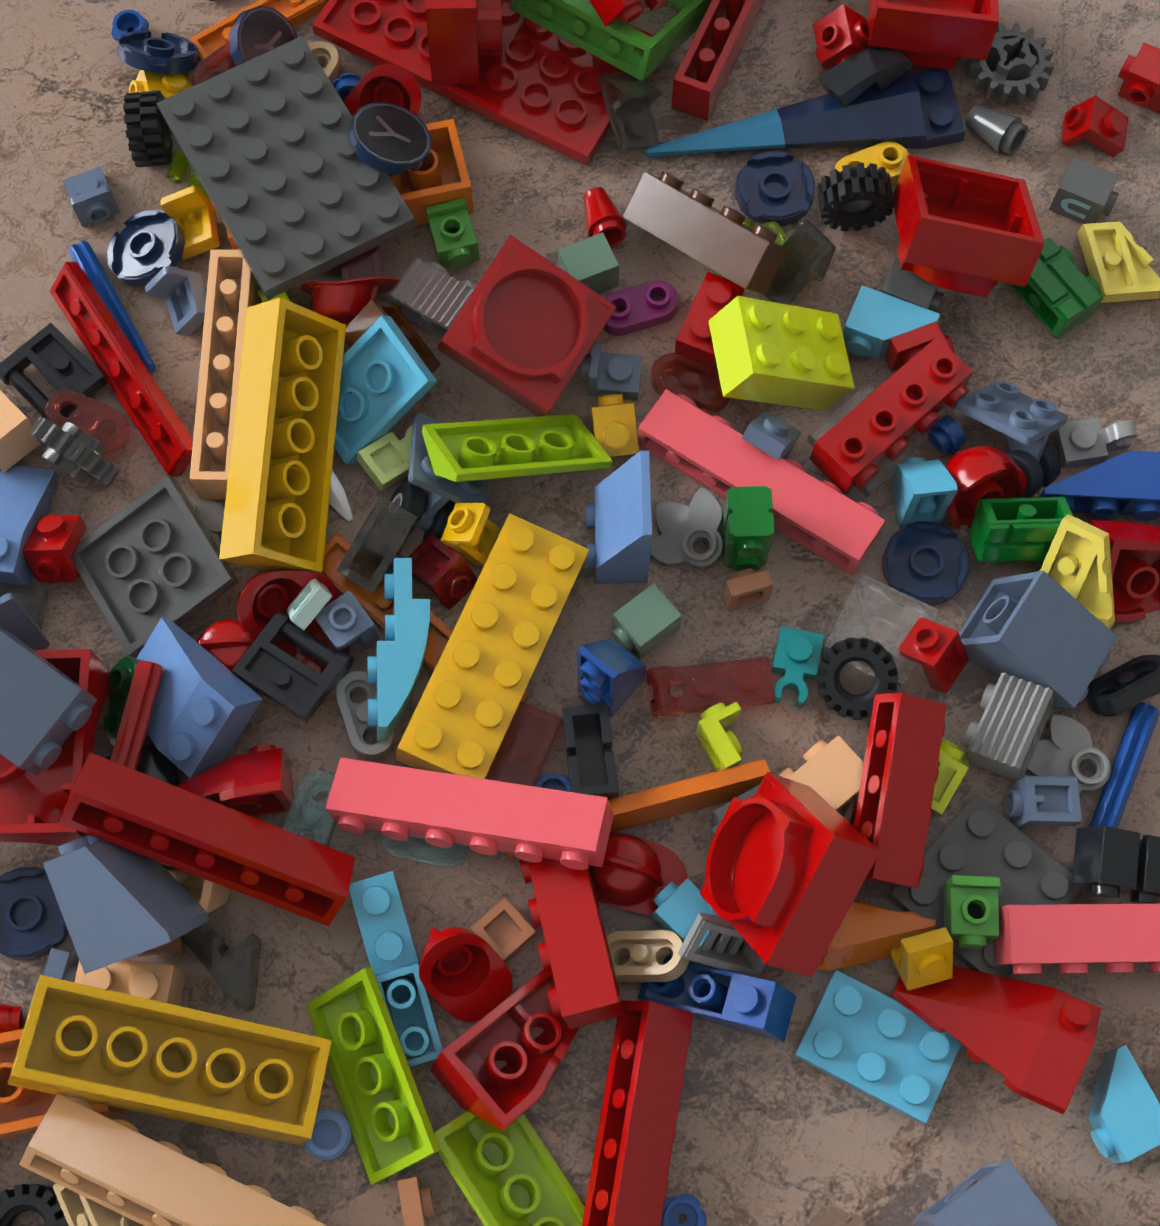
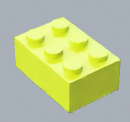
[708,296,855,411]

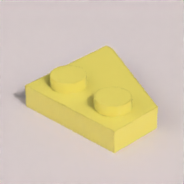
[1077,222,1160,303]
[1040,514,1115,629]

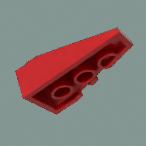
[1089,520,1160,622]
[176,744,296,817]
[892,966,1101,1114]
[430,969,580,1131]

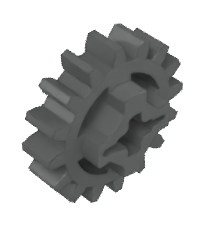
[966,23,1055,105]
[29,416,120,488]

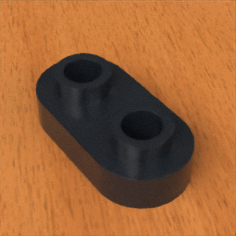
[1086,655,1160,717]

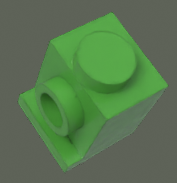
[425,198,479,269]
[943,875,1000,949]

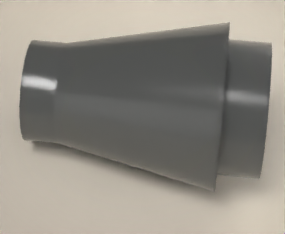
[965,104,1028,155]

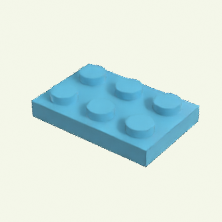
[334,315,438,465]
[794,970,962,1125]

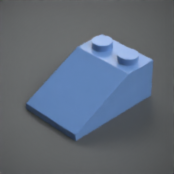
[586,451,652,584]
[0,465,58,591]
[136,616,263,778]

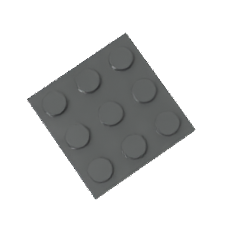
[71,475,239,658]
[887,794,1084,978]

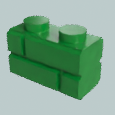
[1008,237,1103,339]
[721,486,775,572]
[969,496,1073,564]

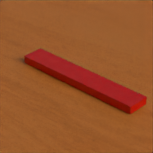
[50,262,193,477]

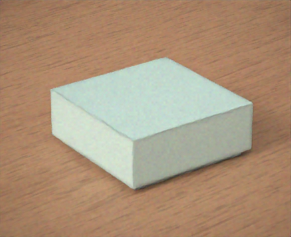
[287,578,332,630]

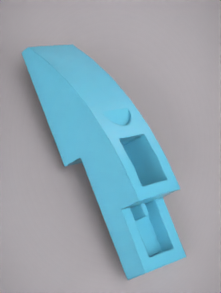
[367,558,430,741]
[349,871,443,1067]

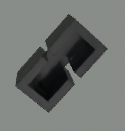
[562,703,619,800]
[1072,826,1160,904]

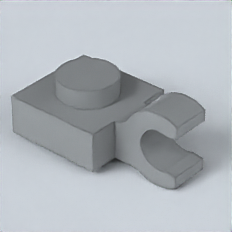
[1054,417,1137,468]

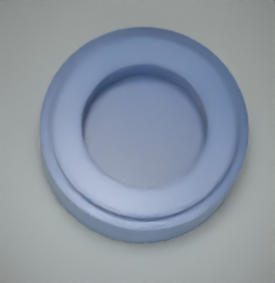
[304,1110,353,1160]

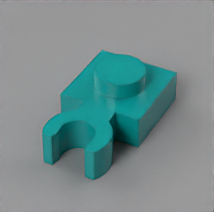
[771,626,824,708]

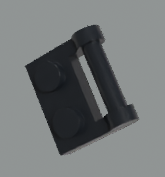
[0,323,108,428]
[232,611,354,723]

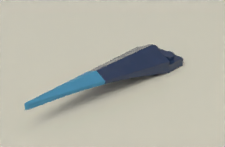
[645,68,965,158]

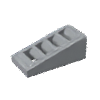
[678,913,766,978]

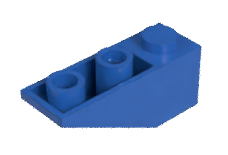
[1039,451,1160,521]
[577,639,647,718]
[637,957,796,1042]

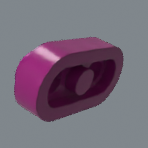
[603,280,678,336]

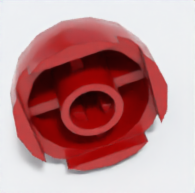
[945,446,1027,530]

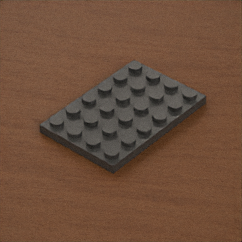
[156,36,416,300]

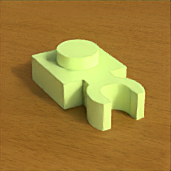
[356,425,413,491]

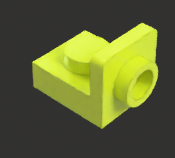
[695,702,743,771]
[931,738,969,814]

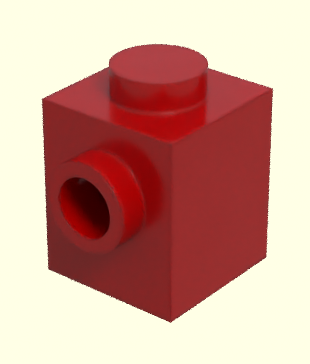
[1118,42,1160,114]

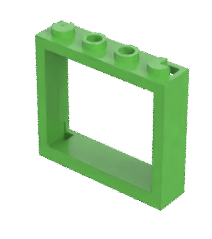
[510,0,712,81]

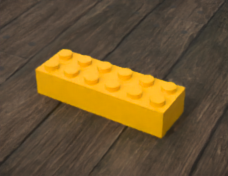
[219,297,346,573]
[395,513,590,779]
[7,975,332,1145]

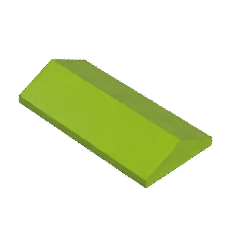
[422,414,613,482]
[306,966,441,1185]
[434,1111,585,1226]

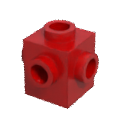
[813,4,871,69]

